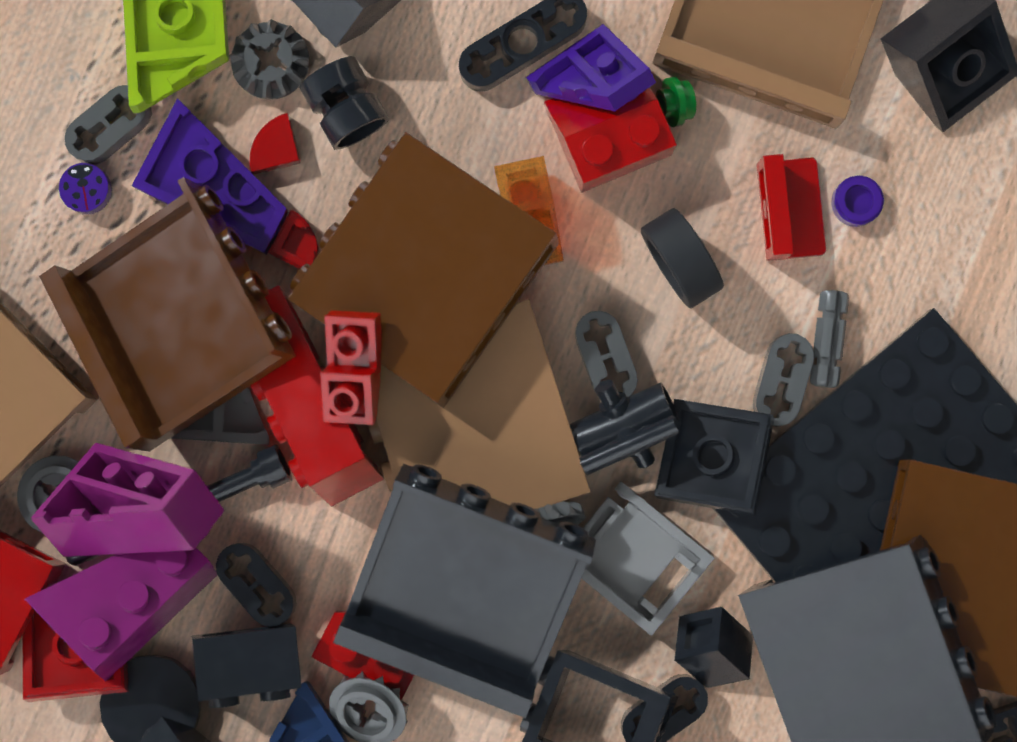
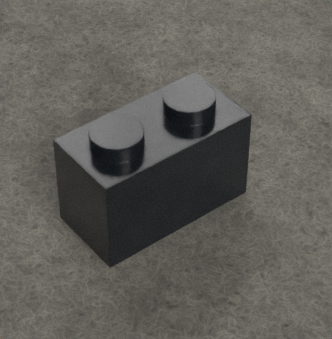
[191,623,302,708]

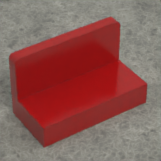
[756,154,826,261]

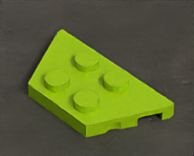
[123,0,229,113]

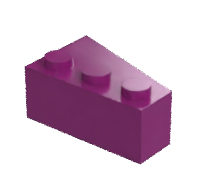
[30,443,225,557]
[25,548,217,681]

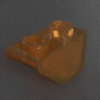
[494,156,564,266]

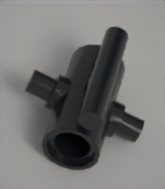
[570,380,681,475]

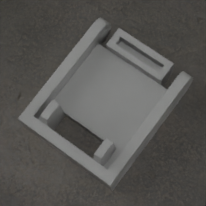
[582,482,715,636]

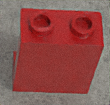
[0,530,66,675]

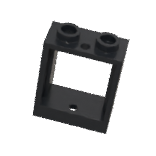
[520,650,679,742]

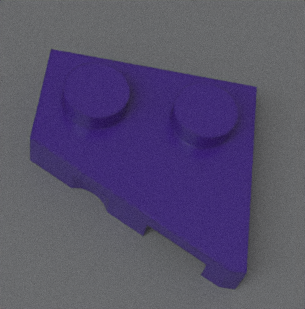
[526,24,656,111]

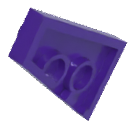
[132,98,289,255]

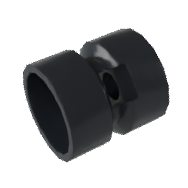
[299,56,389,150]

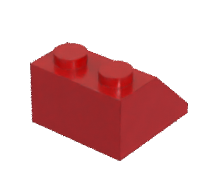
[544,87,677,193]

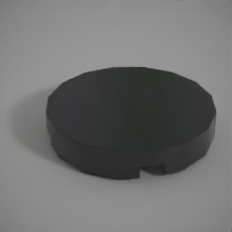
[99,655,201,742]

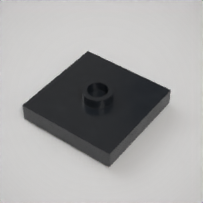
[655,399,774,516]

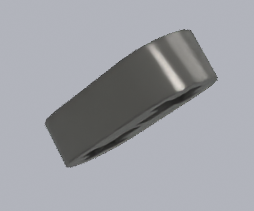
[64,85,152,165]
[575,311,638,397]
[753,334,814,427]

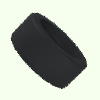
[641,208,724,308]

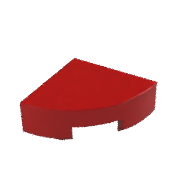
[249,113,301,175]
[269,210,320,269]

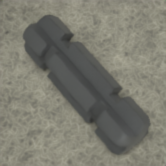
[810,290,849,388]

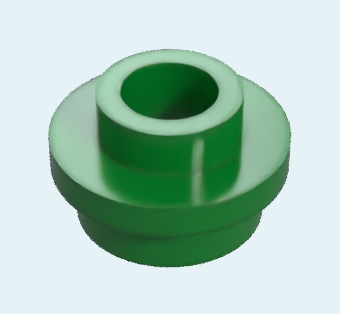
[655,77,696,127]

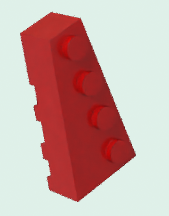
[251,285,384,507]

